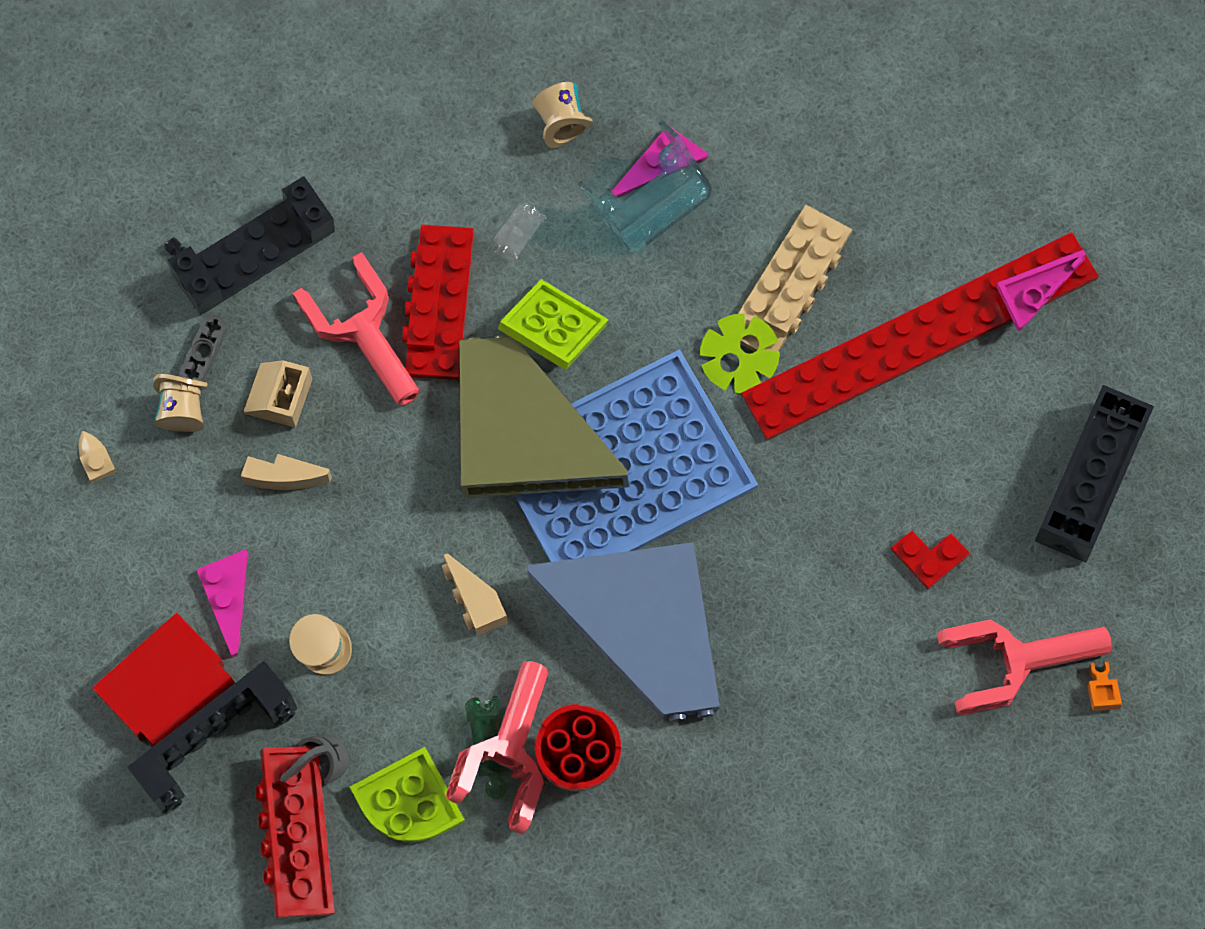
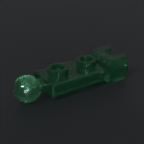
[465,696,509,799]

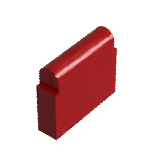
[92,613,235,747]

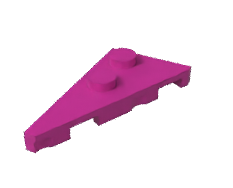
[611,125,708,198]
[996,250,1086,331]
[196,549,249,658]

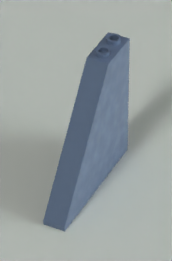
[527,542,720,722]

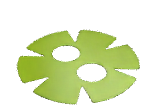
[700,314,780,393]

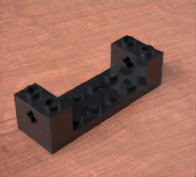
[168,176,335,316]
[1035,385,1154,563]
[127,661,298,813]

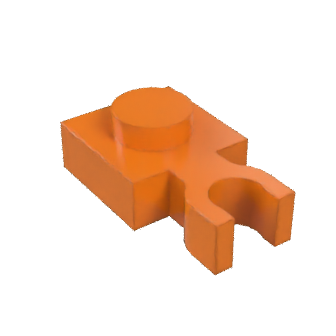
[1087,662,1122,711]

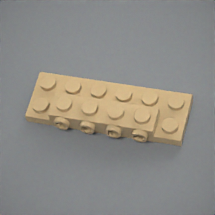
[738,205,852,352]

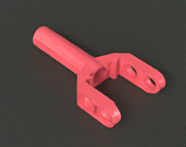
[292,252,420,406]
[936,619,1112,715]
[446,661,548,835]

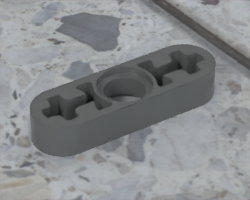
[180,315,227,382]

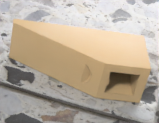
[442,553,508,636]

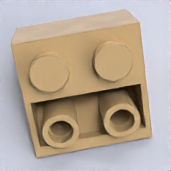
[244,360,312,428]

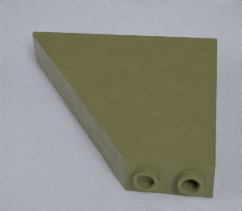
[460,336,629,498]

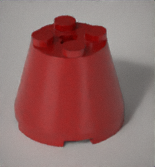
[535,704,622,791]

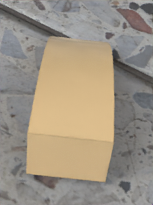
[241,454,332,490]

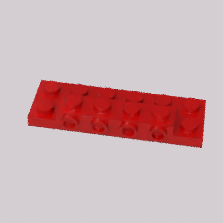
[402,224,474,380]
[255,746,334,919]

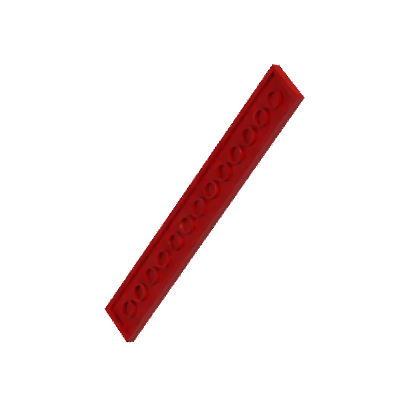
[741,232,1099,441]

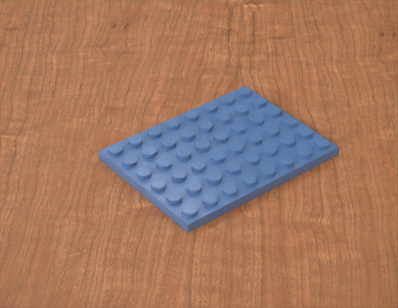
[513,349,758,562]

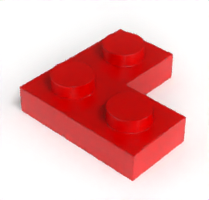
[891,530,970,590]

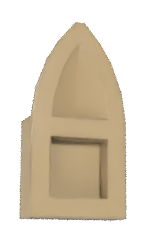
[79,431,116,483]

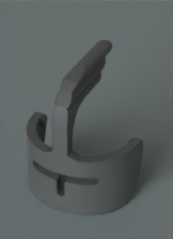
[280,734,349,785]

